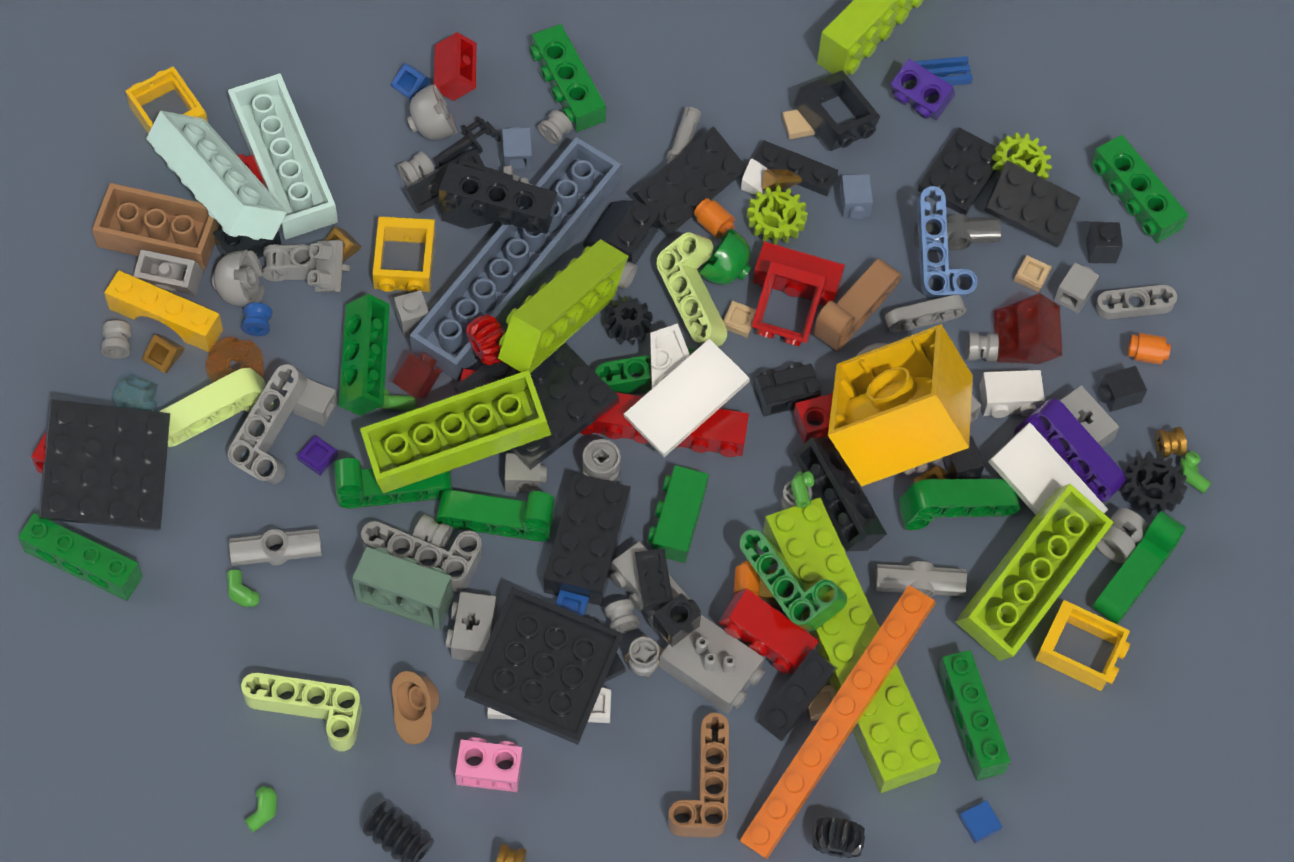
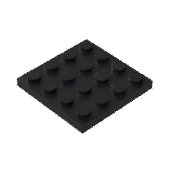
[455,342,619,470]
[39,399,170,531]
[464,587,624,745]

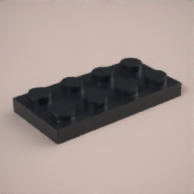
[632,126,747,237]

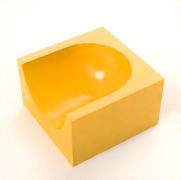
[828,324,973,487]

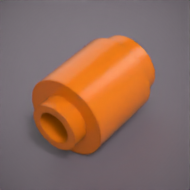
[694,198,735,239]
[1127,333,1171,365]
[733,561,762,599]

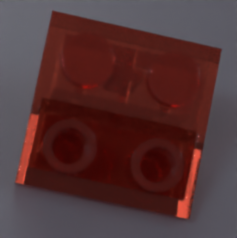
[994,293,1062,364]

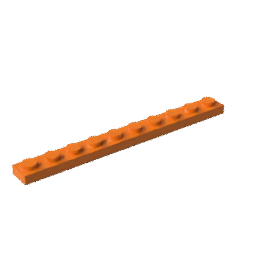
[740,585,936,860]

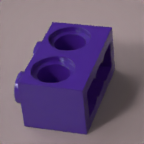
[890,59,955,121]

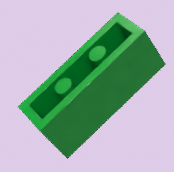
[648,465,709,564]

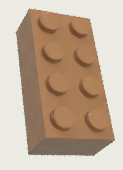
[92,183,221,271]

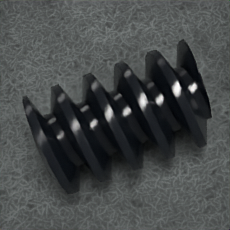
[363,801,434,862]

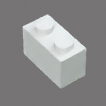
[979,370,1045,418]

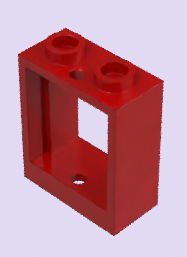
[752,261,827,347]

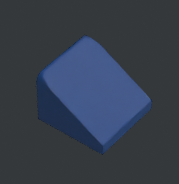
[390,63,432,100]

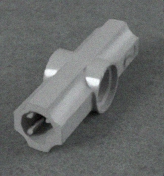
[229,529,322,566]
[875,561,967,597]

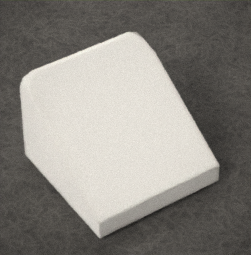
[741,159,767,195]

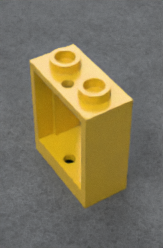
[125,66,208,134]
[373,217,436,293]
[1036,600,1131,692]

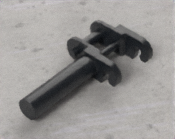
[433,116,501,167]

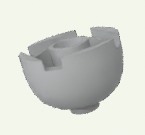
[407,84,458,141]
[212,250,264,307]

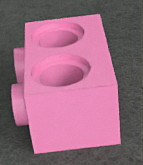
[455,737,523,792]

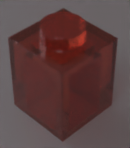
[393,352,443,399]

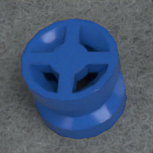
[241,303,273,336]

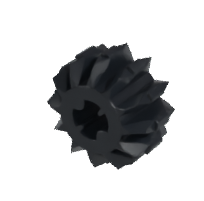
[605,296,653,346]
[812,817,865,858]

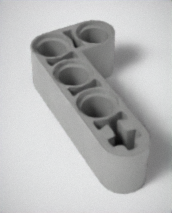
[228,364,307,485]
[361,521,482,592]

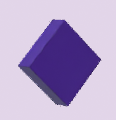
[297,435,339,476]

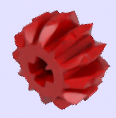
[466,314,505,366]

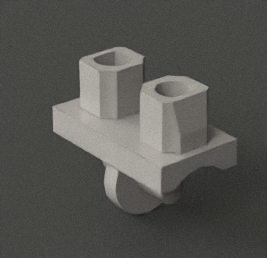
[307,240,351,293]

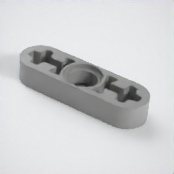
[1095,285,1177,320]
[885,295,967,333]

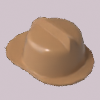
[392,671,440,745]

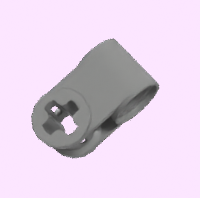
[262,244,316,282]

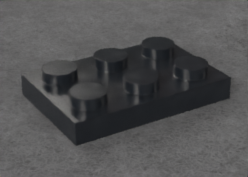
[918,127,997,215]
[984,160,1080,248]

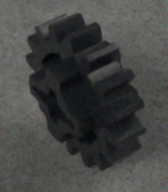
[1123,453,1187,515]

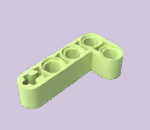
[656,232,727,347]
[159,368,274,447]
[241,673,362,751]

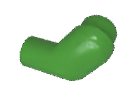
[379,389,416,410]
[1180,451,1212,494]
[791,471,814,508]
[227,570,260,608]
[244,786,278,833]

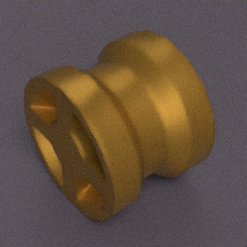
[1155,427,1187,459]
[496,843,527,862]

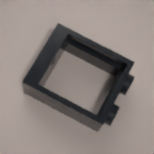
[793,70,880,151]

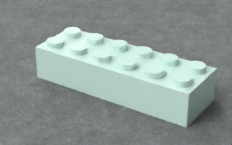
[228,73,338,240]
[146,111,287,240]

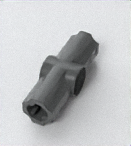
[914,214,1001,251]

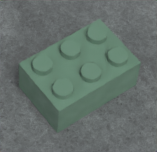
[352,547,453,631]

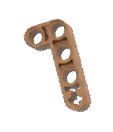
[814,258,903,351]
[667,713,729,838]

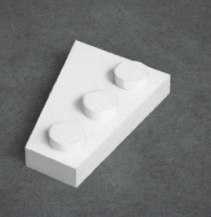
[650,323,690,389]

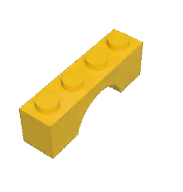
[104,270,223,353]

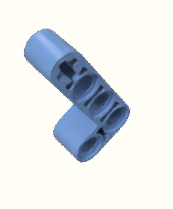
[917,186,978,299]

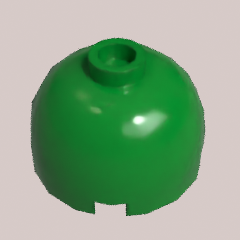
[699,228,751,286]

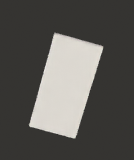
[624,339,750,457]
[988,423,1108,515]

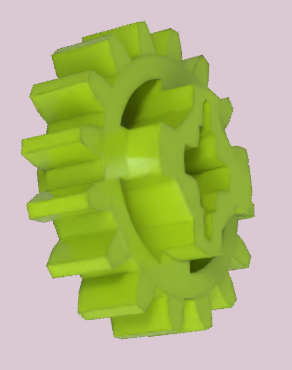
[992,133,1052,180]
[747,186,808,244]

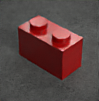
[434,32,477,101]

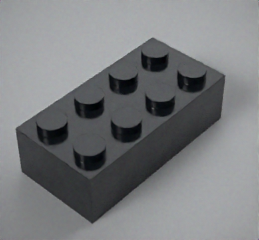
[544,473,631,606]

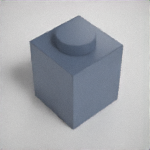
[502,127,532,171]
[839,174,873,219]

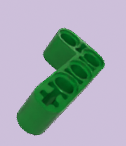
[595,348,697,395]
[334,458,453,509]
[898,479,1021,531]
[436,490,554,542]
[1092,510,1187,625]
[740,529,847,631]

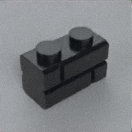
[755,363,821,416]

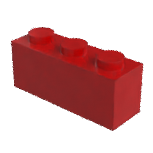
[753,241,845,305]
[718,588,819,674]

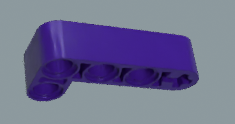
[1014,399,1126,502]

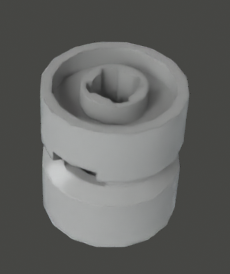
[582,439,621,483]
[1096,508,1149,564]

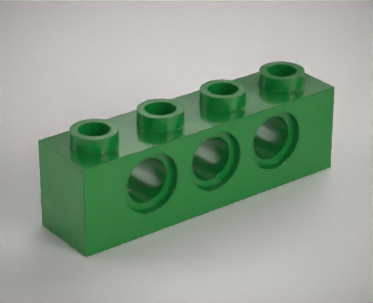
[529,24,606,133]
[1091,135,1189,244]
[339,293,390,416]
[18,513,143,602]
[937,650,1011,781]

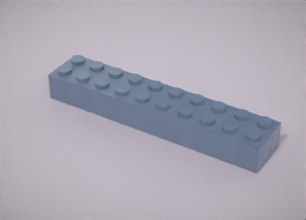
[410,137,622,381]

